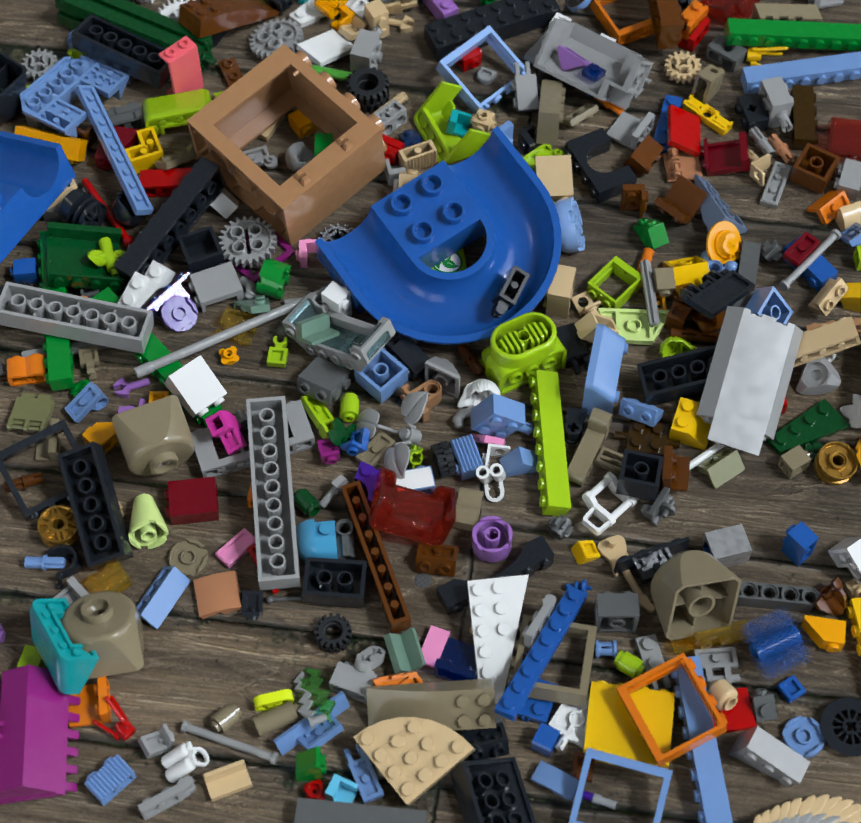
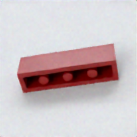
[140,167,193,198]

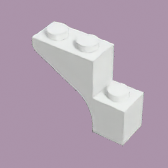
[117,260,176,308]

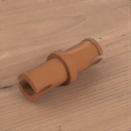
[768,133,796,165]

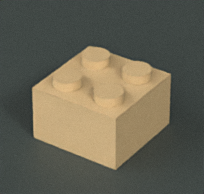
[543,264,576,318]

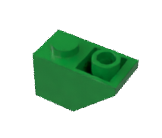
[632,218,669,249]
[296,746,327,782]

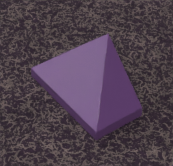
[557,45,592,71]

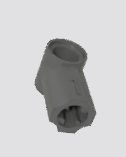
[335,519,355,560]

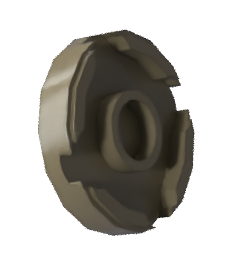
[169,539,209,578]

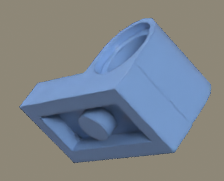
[64,382,109,423]

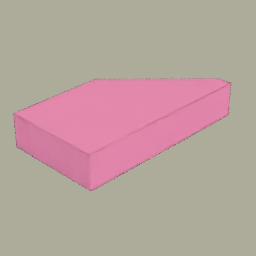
[471,433,506,445]

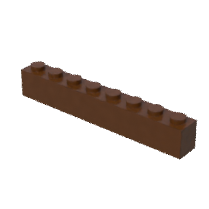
[341,480,411,634]

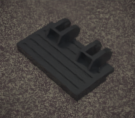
[679,269,755,320]

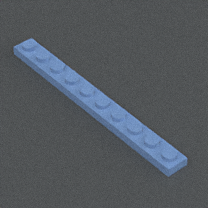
[75,85,154,215]

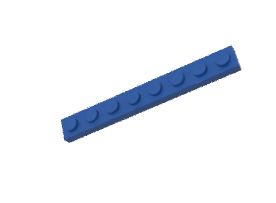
[494,585,588,722]

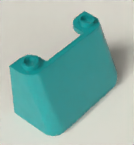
[29,598,99,695]

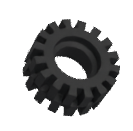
[431,441,457,479]
[314,613,352,654]

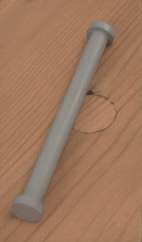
[779,229,842,291]
[180,720,279,765]

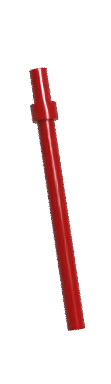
[81,178,135,248]

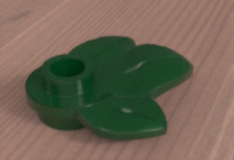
[328,418,356,455]

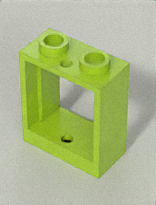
[586,256,643,308]

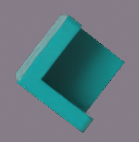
[446,109,472,138]

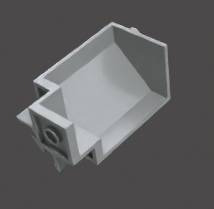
[523,18,653,110]

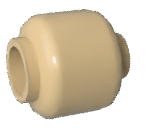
[707,679,738,711]

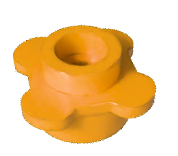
[219,346,239,365]

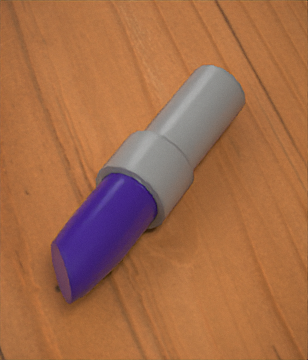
[582,790,617,810]

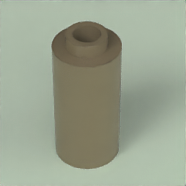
[252,701,301,737]

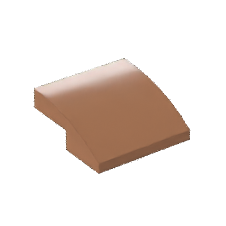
[193,571,242,619]

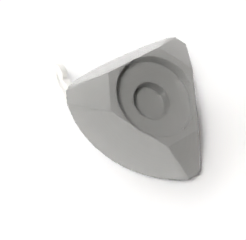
[796,354,841,395]

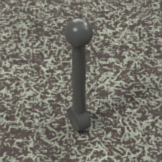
[266,594,306,604]

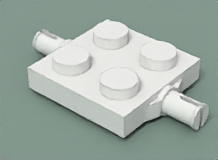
[548,692,590,751]

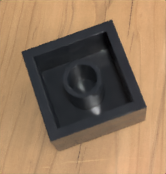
[616,449,663,502]

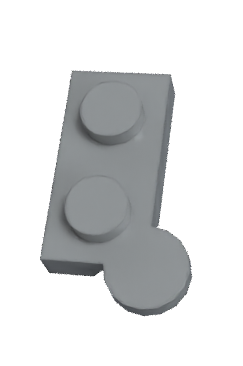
[242,145,278,169]

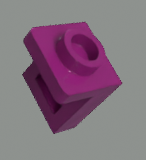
[317,438,341,465]

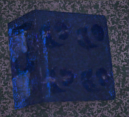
[434,637,478,681]

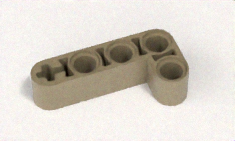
[568,407,613,486]

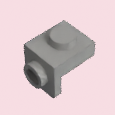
[138,724,175,759]

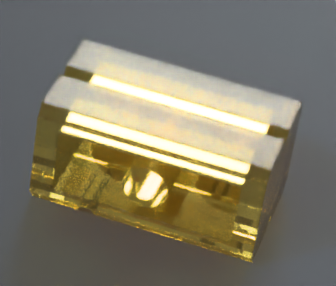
[83,561,133,594]

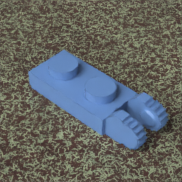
[343,744,384,804]

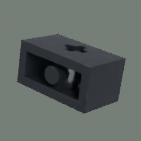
[734,93,769,134]

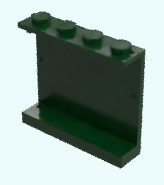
[45,222,125,291]

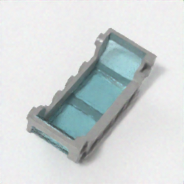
[282,292,396,372]

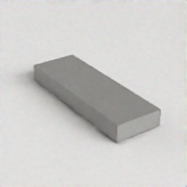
[759,161,792,209]

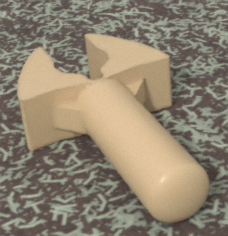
[389,15,414,33]

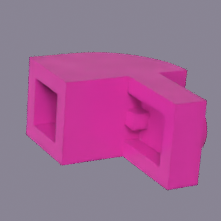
[205,410,247,455]

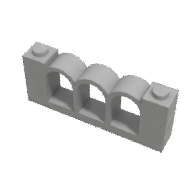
[191,400,316,478]

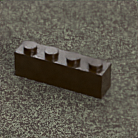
[790,85,819,151]

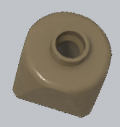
[111,395,195,476]
[651,550,742,641]
[62,591,144,679]

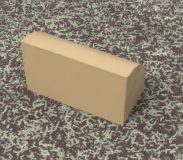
[835,201,861,231]

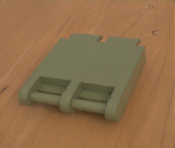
[6,392,55,432]

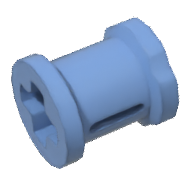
[595,640,617,658]

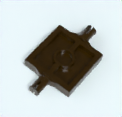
[614,419,680,456]

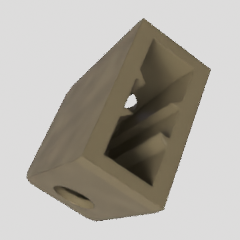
[691,64,725,105]

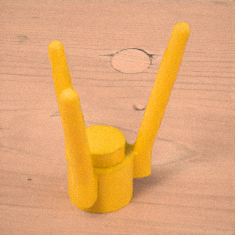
[747,47,788,66]

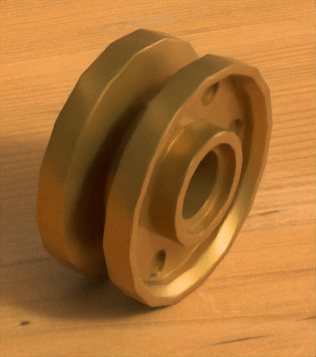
[813,441,859,485]
[37,505,80,548]

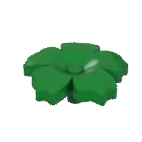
[70,379,90,397]

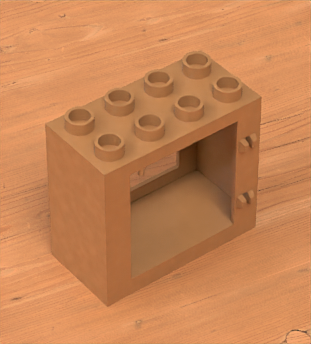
[187,44,387,246]

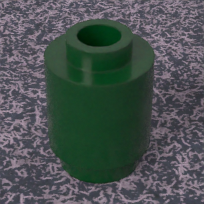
[293,489,321,518]

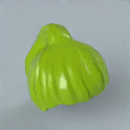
[659,336,698,358]

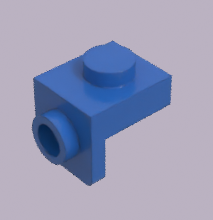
[340,427,370,456]

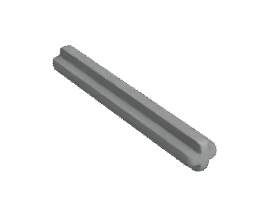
[640,259,660,327]

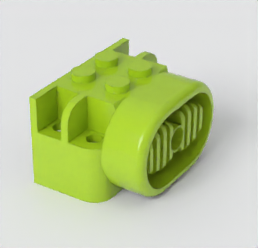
[478,312,567,396]

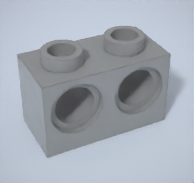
[374,99,407,136]

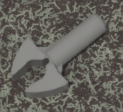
[319,475,349,508]

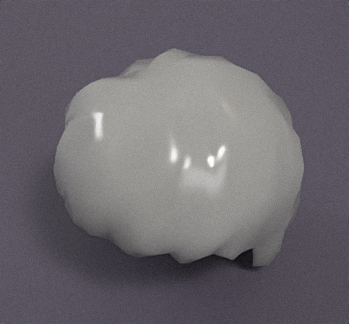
[285,141,314,173]

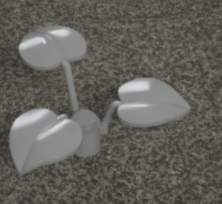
[356,391,429,478]

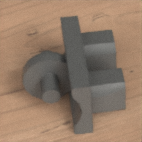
[641,486,677,527]

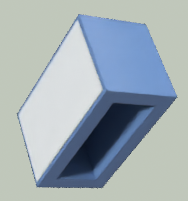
[393,466,436,502]

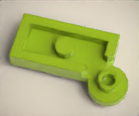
[523,144,565,172]

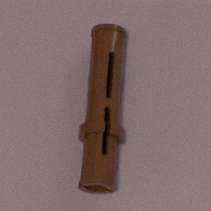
[669,328,720,344]

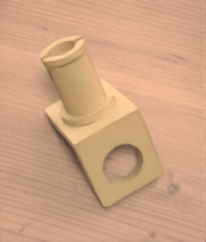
[749,150,771,186]
[571,291,601,317]

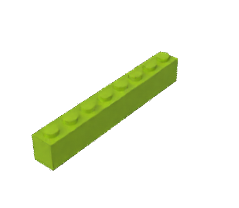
[529,370,571,516]

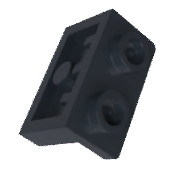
[462,722,510,761]

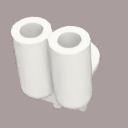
[476,463,506,502]
[161,741,210,783]

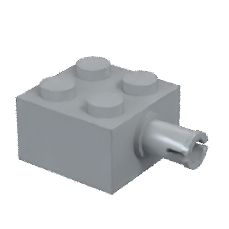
[350,27,383,72]
[758,76,794,132]

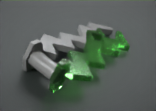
[293,668,336,729]

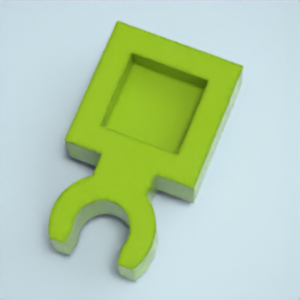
[267,336,288,368]

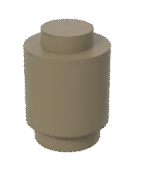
[210,703,242,734]

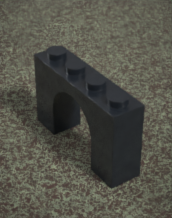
[564,127,637,203]

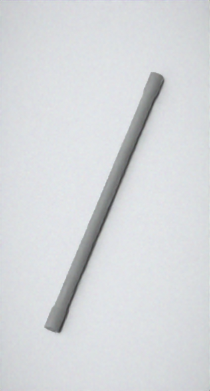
[133,282,338,378]

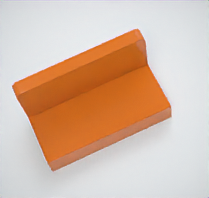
[806,190,850,225]

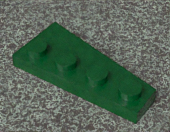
[767,399,851,456]

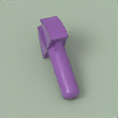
[113,377,150,398]

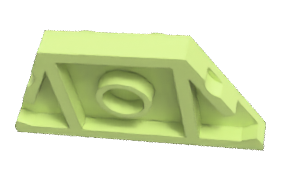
[598,308,669,345]

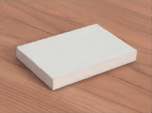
[296,29,353,66]

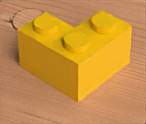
[125,126,164,174]

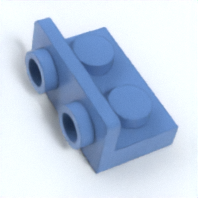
[840,222,861,247]
[618,397,664,427]

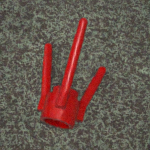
[92,695,136,741]

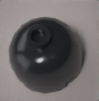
[112,191,147,226]

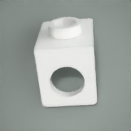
[482,443,510,467]

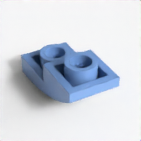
[531,761,579,802]

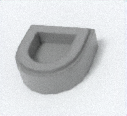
[477,66,497,85]

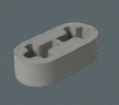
[354,646,386,672]

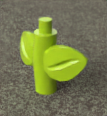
[87,237,126,277]

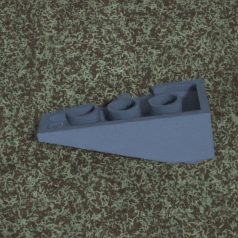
[694,174,748,234]

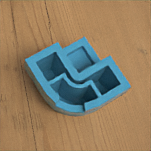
[296,519,338,564]

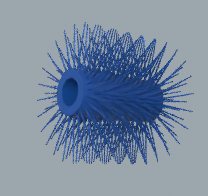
[740,606,812,681]

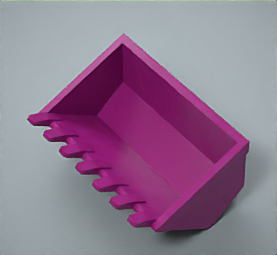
[0,665,80,805]

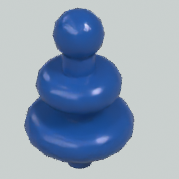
[564,579,592,593]

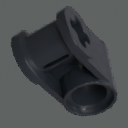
[564,406,587,445]

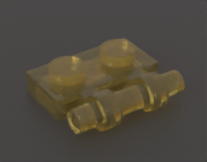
[215,307,260,346]

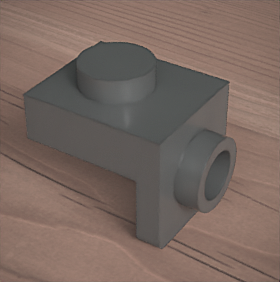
[749,688,777,722]

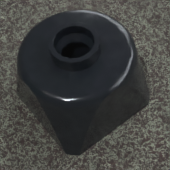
[0,51,26,123]

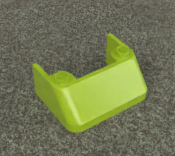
[414,81,491,165]

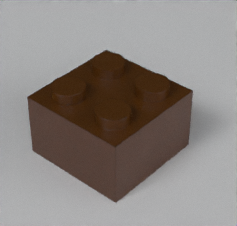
[789,143,840,195]

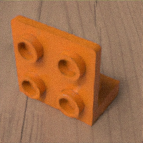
[68,676,112,728]

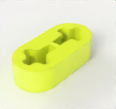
[253,689,294,712]

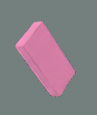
[215,528,256,569]
[421,625,450,670]

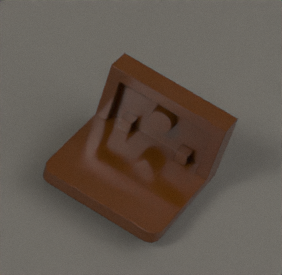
[654,176,707,224]

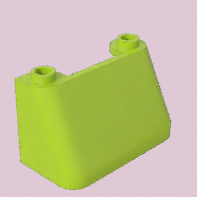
[142,89,212,137]

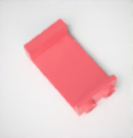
[159,36,204,95]

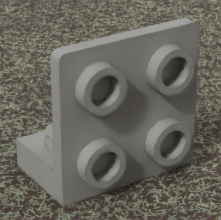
[607,112,655,150]

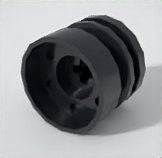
[58,189,107,226]

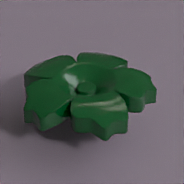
[805,442,823,462]

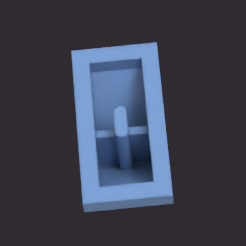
[499,446,538,477]

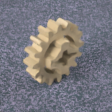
[664,51,702,84]

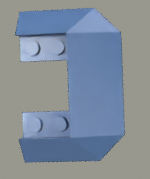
[20,55,129,138]

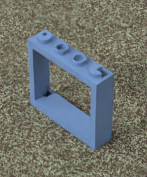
[569,747,672,823]

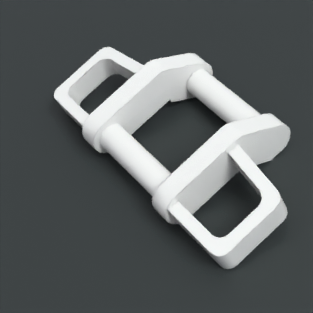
[582,472,640,536]

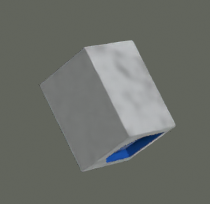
[701,524,752,567]

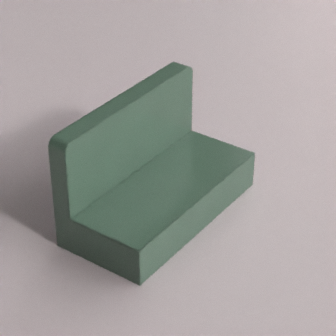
[296,312,340,346]
[384,628,426,674]

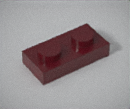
[782,232,821,267]

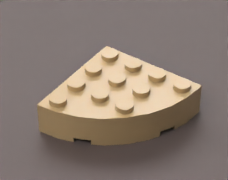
[353,717,476,806]

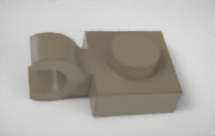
[78,346,100,380]

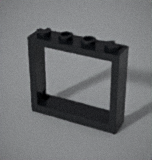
[0,419,79,521]

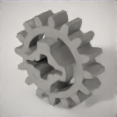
[21,48,58,82]

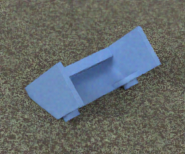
[582,324,629,415]

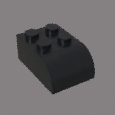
[302,557,368,608]

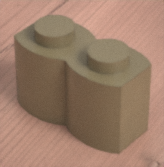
[449,487,484,531]

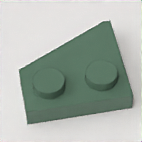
[233,295,270,314]

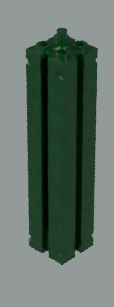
[55,0,217,74]

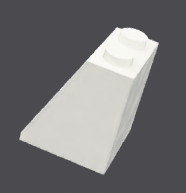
[164,355,227,418]

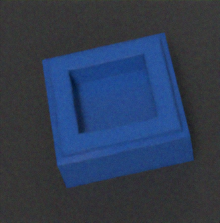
[776,675,806,704]

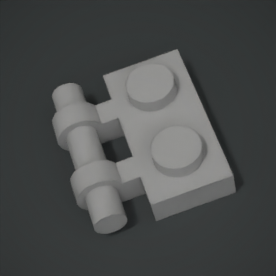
[693,647,740,686]

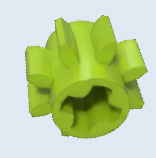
[408,443,426,469]

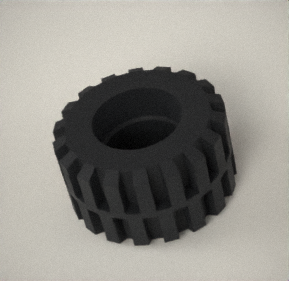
[346,66,390,113]

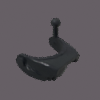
[47,544,83,590]

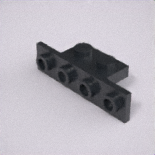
[614,537,690,584]

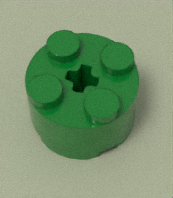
[256,258,291,300]

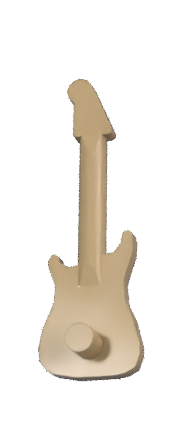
[597,535,655,613]

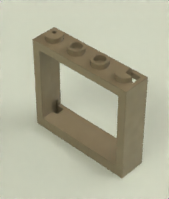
[507,614,597,707]

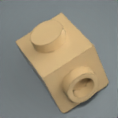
[338,15,368,41]

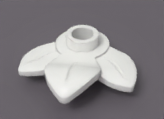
[840,394,861,428]

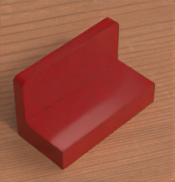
[678,17,711,52]

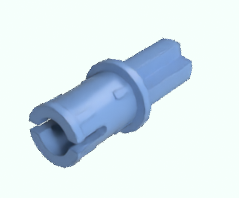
[24,555,66,571]

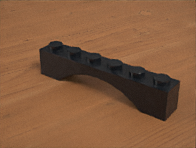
[436,535,555,616]

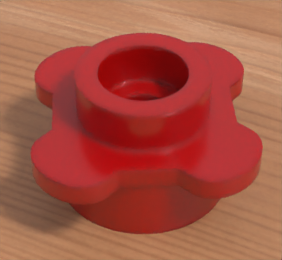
[303,780,326,800]

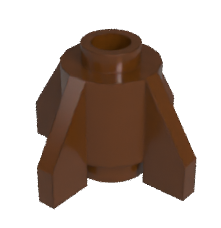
[814,577,847,616]

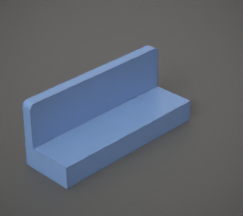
[136,566,190,629]

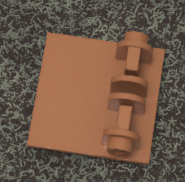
[662,146,703,182]

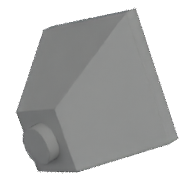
[425,356,460,398]

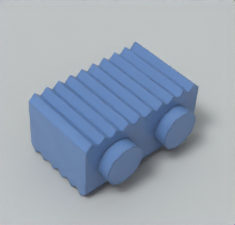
[450,434,484,481]
[85,754,137,806]

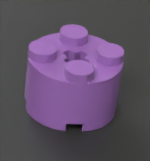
[472,516,513,562]

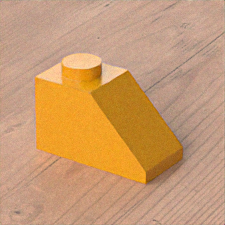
[801,615,846,653]

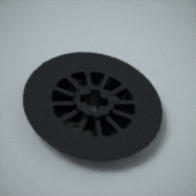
[820,698,861,756]

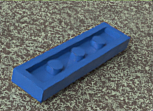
[654,94,683,154]

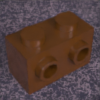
[623,135,664,178]

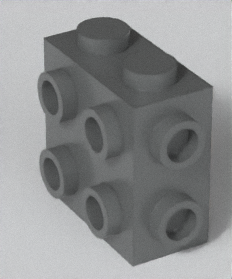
[296,356,351,405]

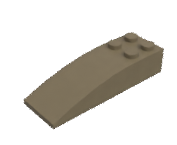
[366,678,496,731]

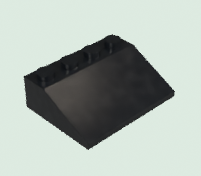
[450,757,536,823]

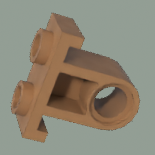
[400,380,442,423]

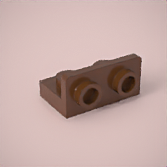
[620,184,649,219]
[415,541,459,577]

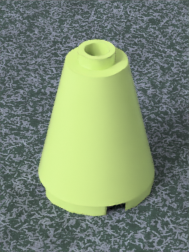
[128,494,169,549]

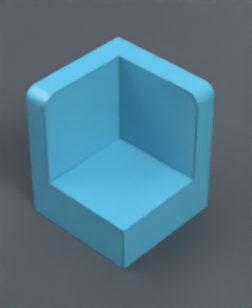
[325,774,358,803]

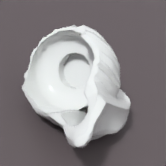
[457,379,501,409]

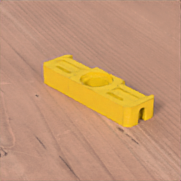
[682,95,733,136]

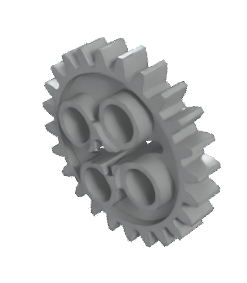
[249,18,304,60]
[218,216,277,269]

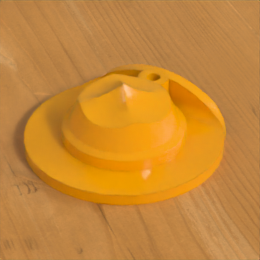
[706,221,741,264]

